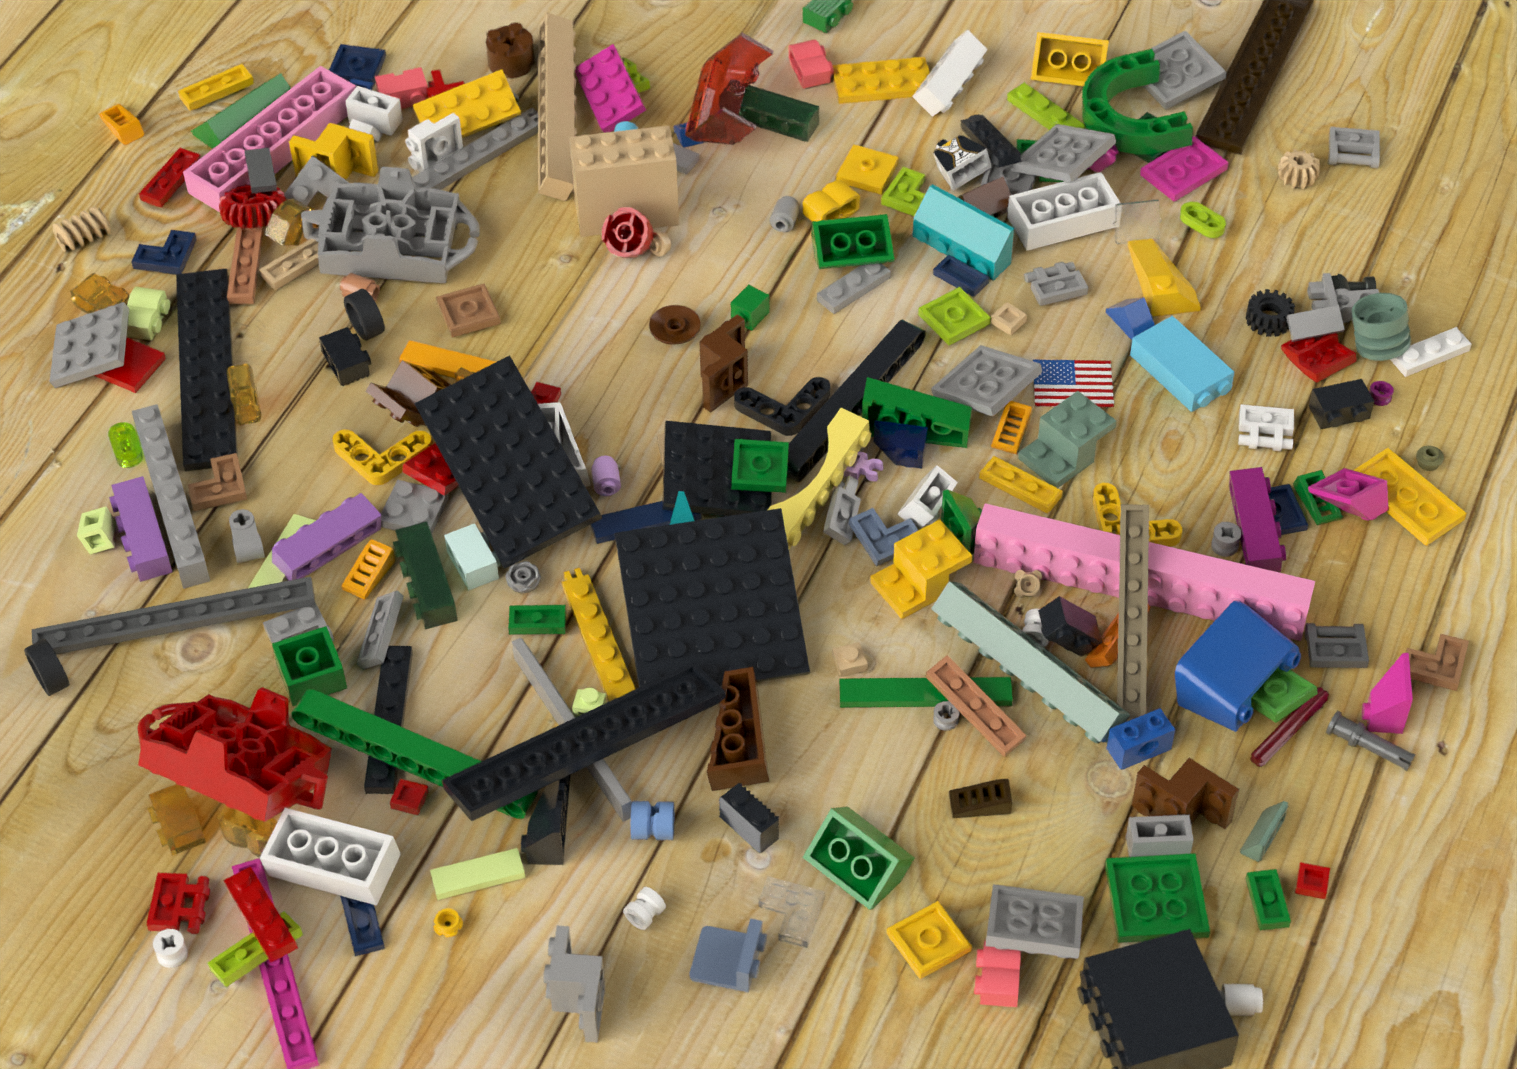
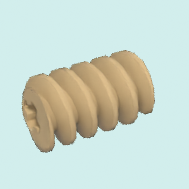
[53,206,111,252]

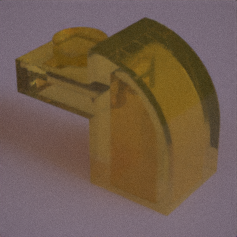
[265,198,319,245]

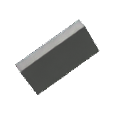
[244,148,277,193]

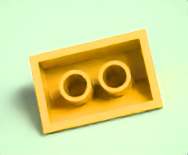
[1031,32,1109,86]

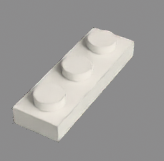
[1390,327,1471,377]

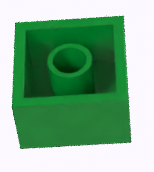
[272,626,347,706]

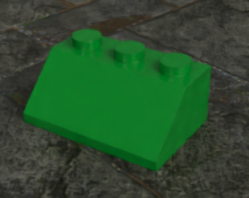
[811,214,895,269]
[802,806,915,910]

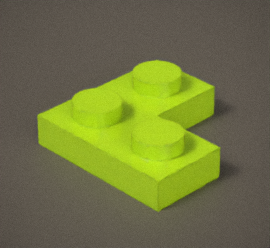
[881,167,925,216]

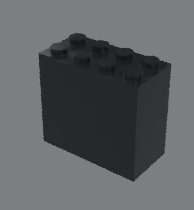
[1077,929,1239,1069]

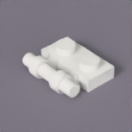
[1238,405,1294,451]

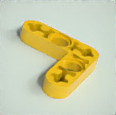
[332,429,432,486]
[1092,483,1182,547]

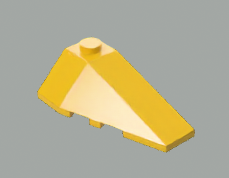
[1127,238,1201,317]

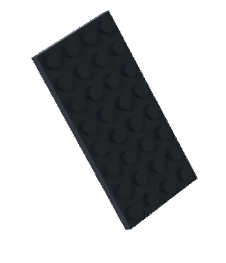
[414,355,602,569]

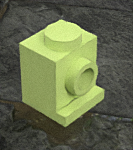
[77,507,116,554]
[572,688,607,717]

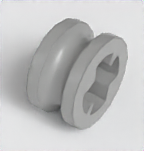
[933,701,960,731]

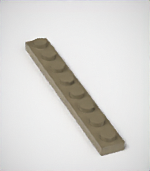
[1117,504,1149,722]

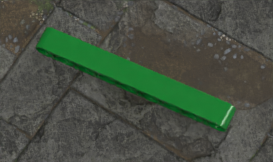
[291,689,538,819]

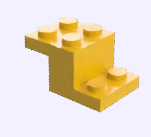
[289,123,379,180]
[870,519,972,619]

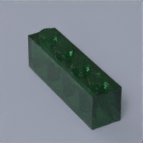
[719,80,819,142]
[392,521,458,630]

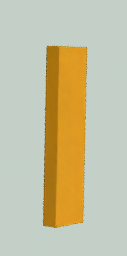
[399,340,496,380]

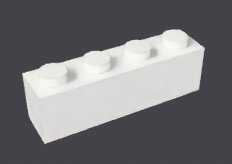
[912,30,988,117]

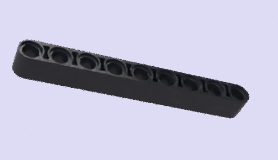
[787,319,926,482]

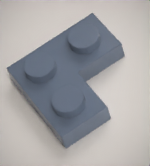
[849,508,918,566]

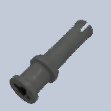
[1326,710,1415,771]

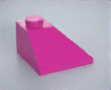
[1308,468,1389,520]
[1362,653,1413,734]

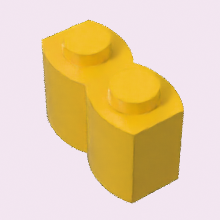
[803,180,860,222]

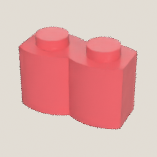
[788,39,834,89]
[974,940,1021,1007]

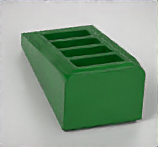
[1293,470,1343,525]

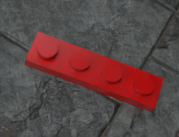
[223,866,298,963]

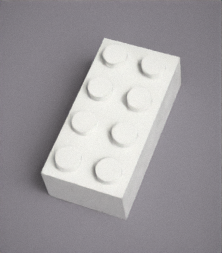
[1007,172,1122,251]
[260,808,401,905]

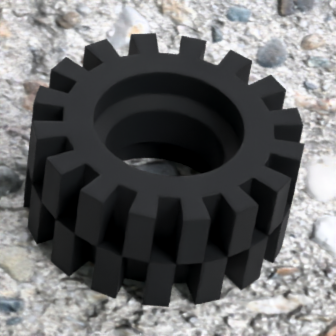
[1246,289,1295,337]

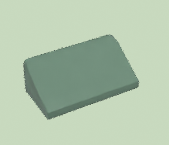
[1240,801,1289,862]

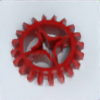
[219,184,287,230]

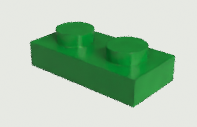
[508,605,566,635]
[1245,869,1291,931]

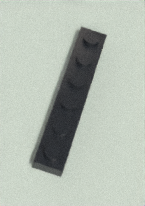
[364,646,413,794]

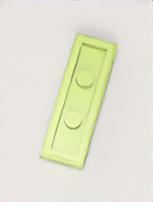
[430,848,525,900]

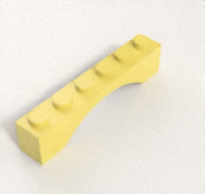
[768,408,871,549]

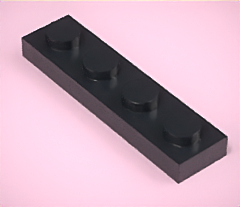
[961,115,1021,168]

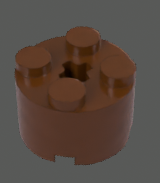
[486,22,535,79]

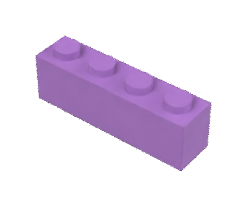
[109,476,173,582]
[272,493,381,581]

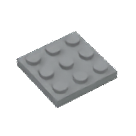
[1143,30,1226,110]
[1012,124,1116,182]
[49,302,129,388]
[931,345,1042,416]
[986,884,1084,959]

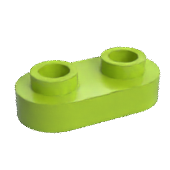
[1180,201,1226,238]

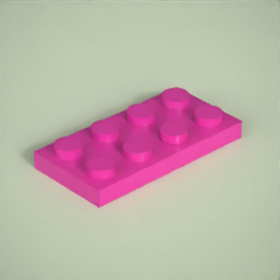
[575,44,646,133]

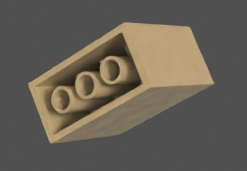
[569,126,679,237]

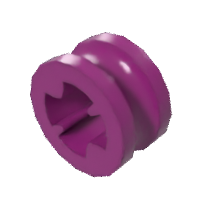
[1369,381,1394,406]

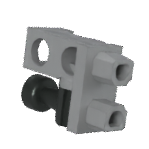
[1307,273,1379,323]

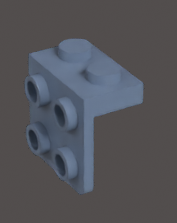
[690,919,767,992]

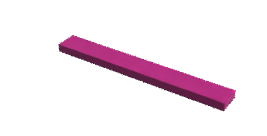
[232,858,319,1069]

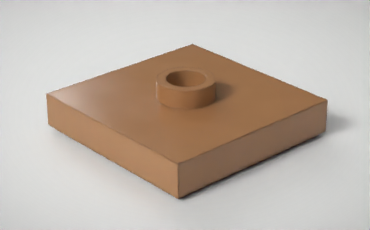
[436,283,501,337]

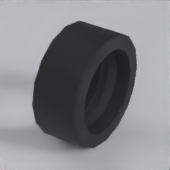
[344,288,385,341]
[24,639,70,696]

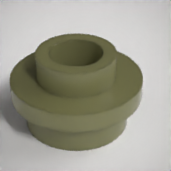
[1416,446,1444,471]

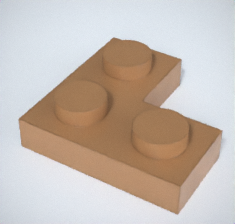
[188,453,247,511]
[1406,634,1469,691]

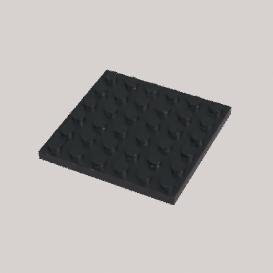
[614,508,810,687]

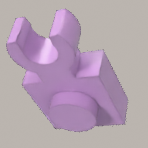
[843,451,884,481]

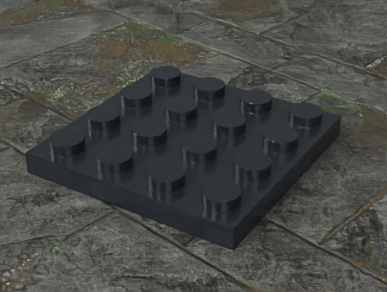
[662,421,772,516]

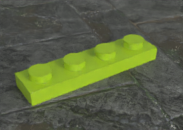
[1007,82,1087,130]

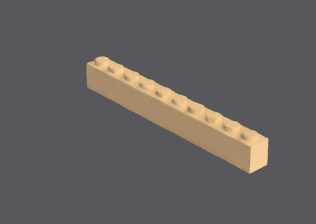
[538,13,577,201]

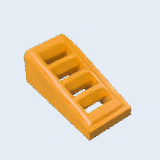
[99,103,144,145]
[991,401,1032,455]
[341,539,395,600]

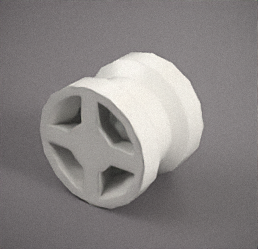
[153,929,188,968]

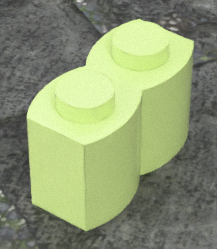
[126,287,170,340]

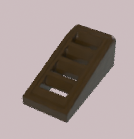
[949,778,1012,818]

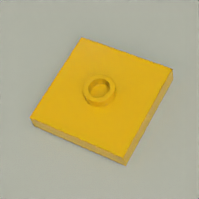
[836,144,899,195]
[887,901,972,979]

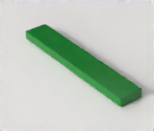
[839,677,1013,708]

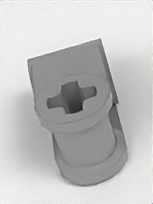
[229,509,265,564]

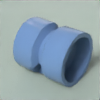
[631,801,675,840]

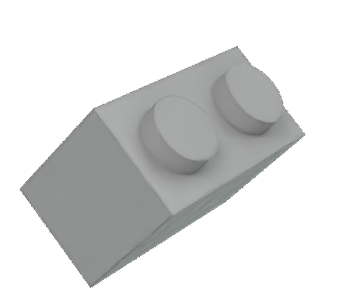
[1126,815,1193,857]

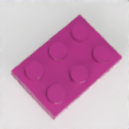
[1140,136,1229,202]

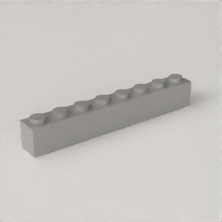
[132,404,210,589]

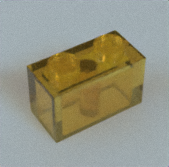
[147,784,206,856]

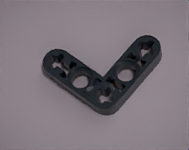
[734,377,830,436]

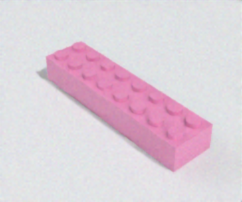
[183,66,356,212]

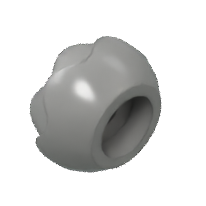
[506,561,541,593]

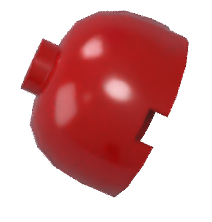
[601,207,653,258]

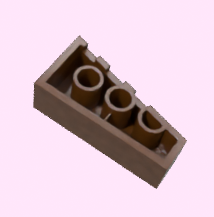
[707,667,770,791]

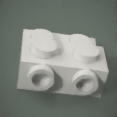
[405,113,463,172]

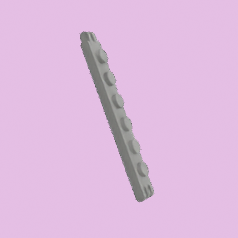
[412,108,538,190]

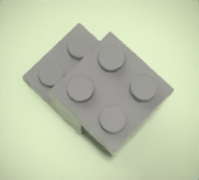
[544,925,606,1043]

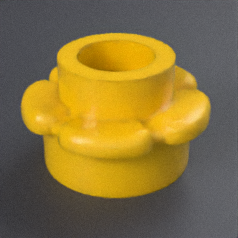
[433,908,463,938]

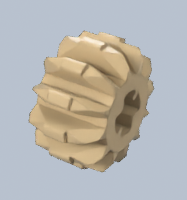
[1278,148,1320,190]

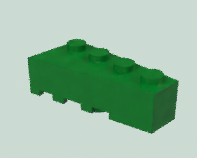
[862,377,972,448]

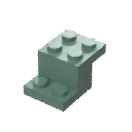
[1018,391,1116,488]

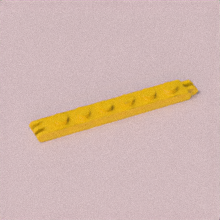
[561,567,635,702]

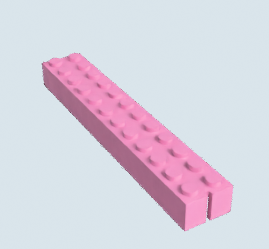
[973,504,1315,641]

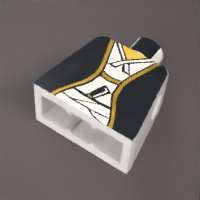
[933,135,992,191]

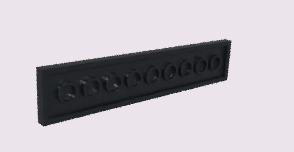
[176,268,238,472]
[442,662,726,821]

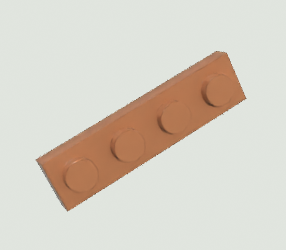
[227,227,264,304]
[925,655,1026,757]

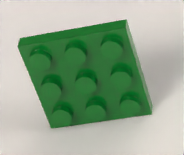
[1105,853,1210,943]

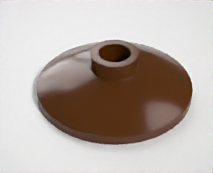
[649,305,701,345]

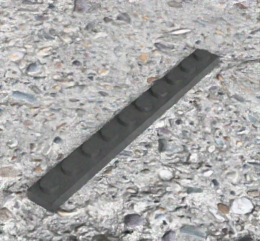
[32,576,316,654]

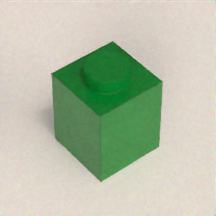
[731,284,770,331]

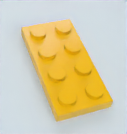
[833,57,929,104]
[413,69,521,138]
[1353,448,1467,546]

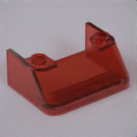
[685,32,774,145]

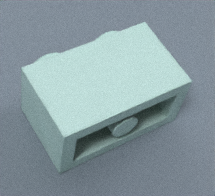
[444,523,501,591]

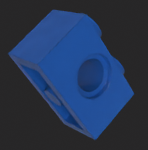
[1106,708,1175,770]

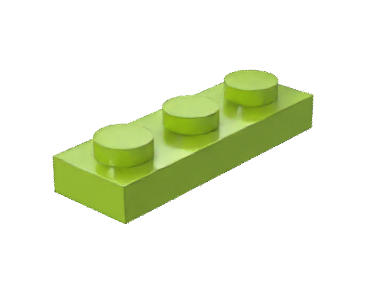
[207,911,303,987]

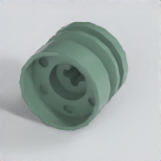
[1352,293,1411,361]

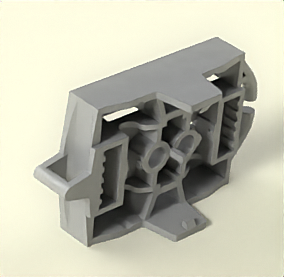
[301,167,480,283]

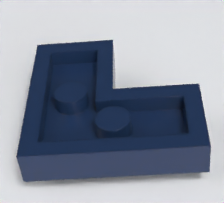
[131,230,197,274]

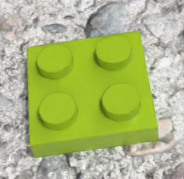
[918,287,991,346]

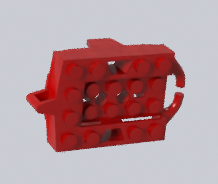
[137,687,332,822]

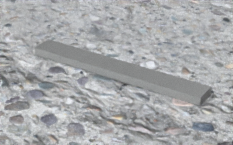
[512,638,632,822]

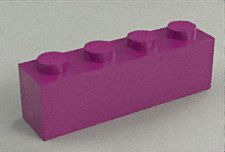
[1229,467,1286,573]

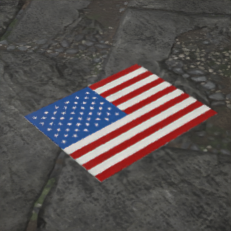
[1033,360,1114,407]

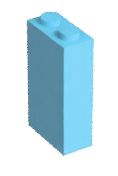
[1130,316,1234,412]

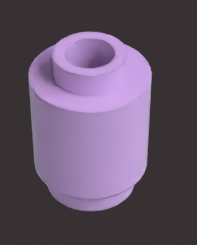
[591,456,621,496]

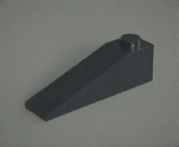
[521,774,571,865]

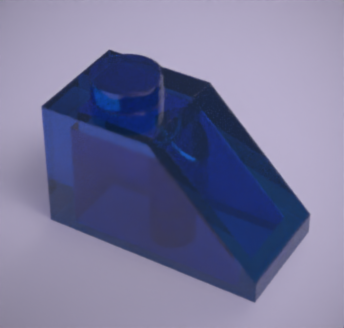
[873,420,928,469]

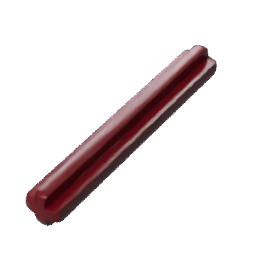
[1250,687,1329,767]

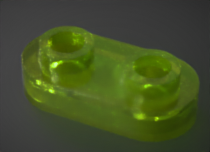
[108,422,143,468]

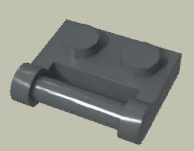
[1305,623,1369,668]

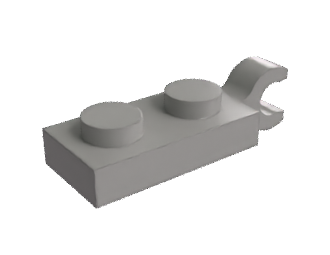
[823,475,861,545]

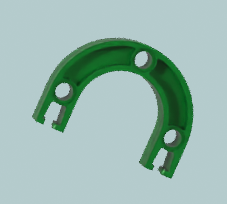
[1082,49,1193,154]

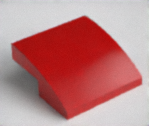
[1281,333,1357,383]

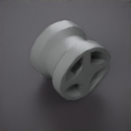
[1211,522,1241,557]

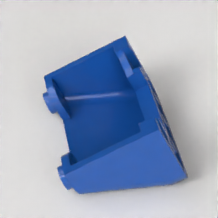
[1175,600,1301,732]

